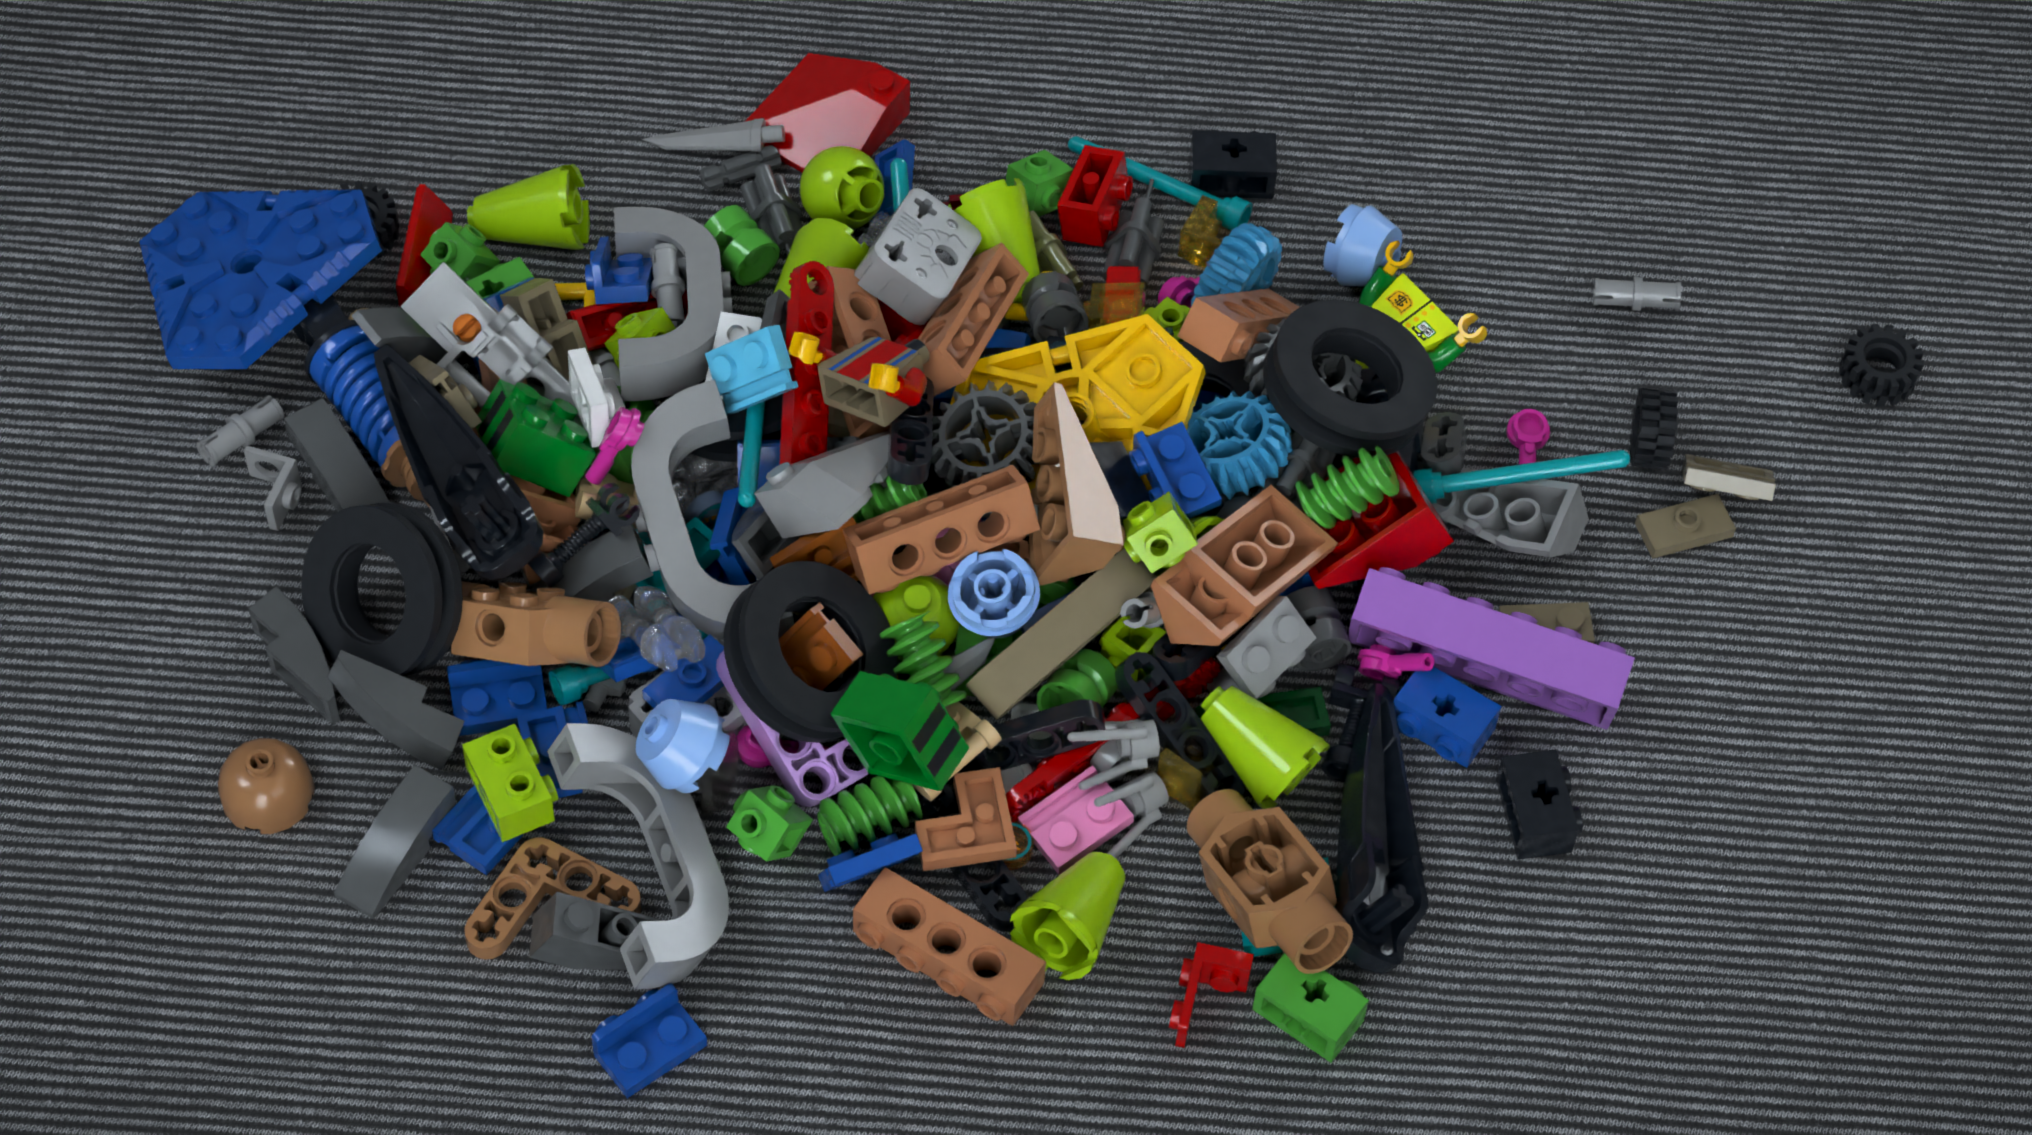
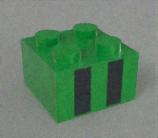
[475,379,596,497]
[830,671,969,791]

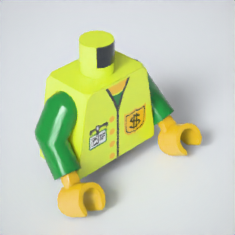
[1356,241,1487,373]

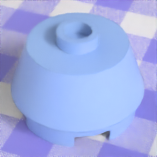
[1323,204,1402,286]
[948,549,1040,639]
[636,699,730,793]

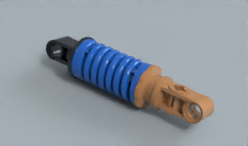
[293,295,431,510]

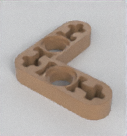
[465,837,641,960]

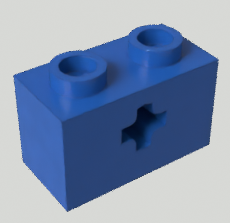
[1393,666,1502,768]

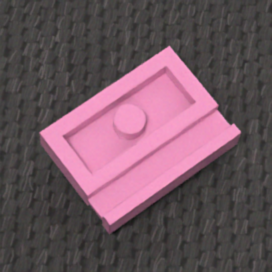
[1018,765,1134,875]

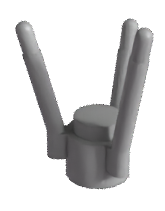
[1061,719,1160,790]
[1094,771,1169,859]

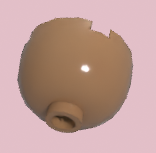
[218,738,315,834]

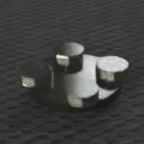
[694,727,738,815]

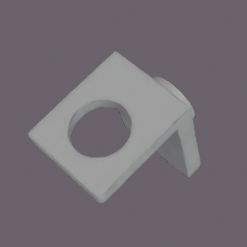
[244,446,302,531]

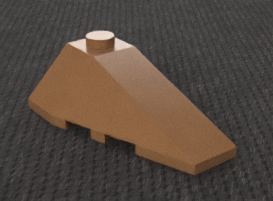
[1029,382,1125,586]

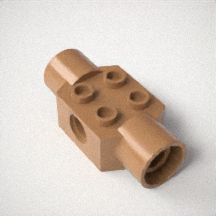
[451,581,621,667]
[1187,789,1353,974]

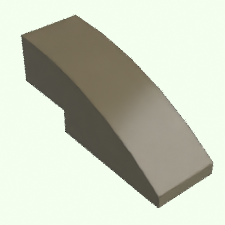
[500,278,593,381]

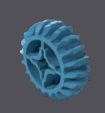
[1191,223,1282,306]
[1187,390,1293,500]

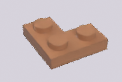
[915,767,1017,871]

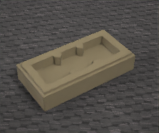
[1635,494,1736,559]

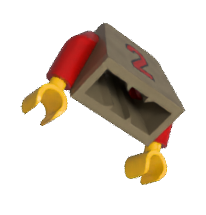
[789,332,930,427]

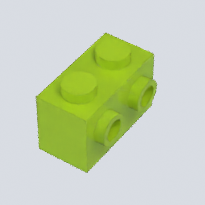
[462,723,559,842]

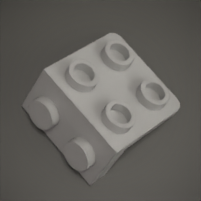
[1206,596,1316,699]

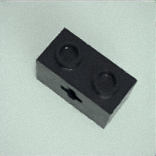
[1189,130,1277,199]
[1496,749,1583,860]

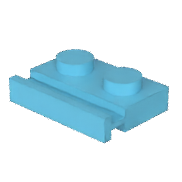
[705,325,799,415]

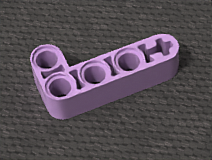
[716,650,869,807]

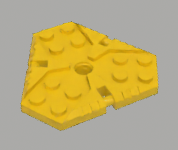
[950,314,1206,552]

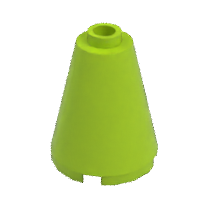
[467,164,590,250]
[948,178,1040,303]
[773,218,870,298]
[1201,685,1330,809]
[1010,852,1125,980]

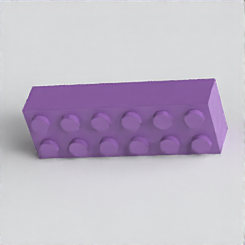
[1348,567,1635,730]

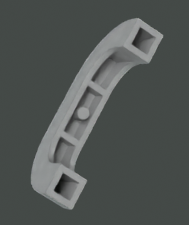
[614,207,733,402]
[631,379,794,640]
[547,723,729,989]

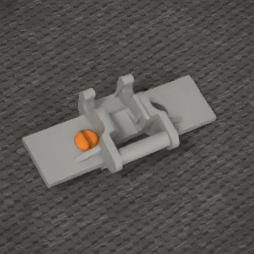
[401,262,583,425]

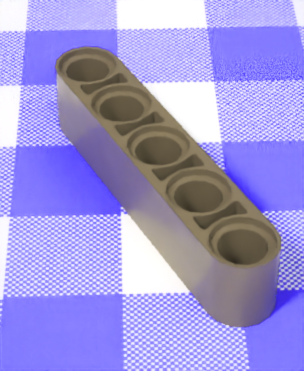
[966,548,1158,720]

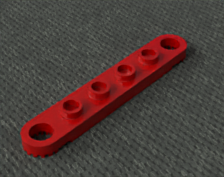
[779,261,834,465]
[1006,657,1220,823]

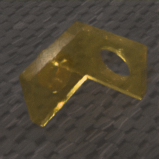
[1157,746,1215,811]

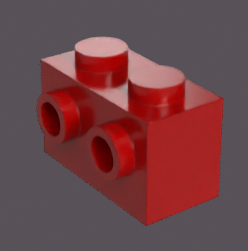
[1057,145,1133,247]

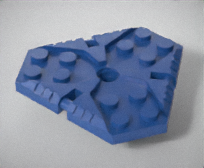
[139,190,382,369]

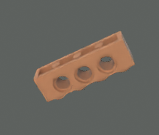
[918,242,1029,396]
[808,266,891,439]
[1177,288,1300,362]
[842,465,1040,595]
[853,867,1046,1026]

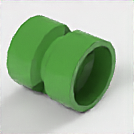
[704,205,780,286]
[1036,649,1118,731]

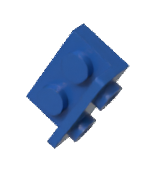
[585,236,654,304]
[1129,422,1222,519]
[447,659,547,736]
[591,983,707,1099]

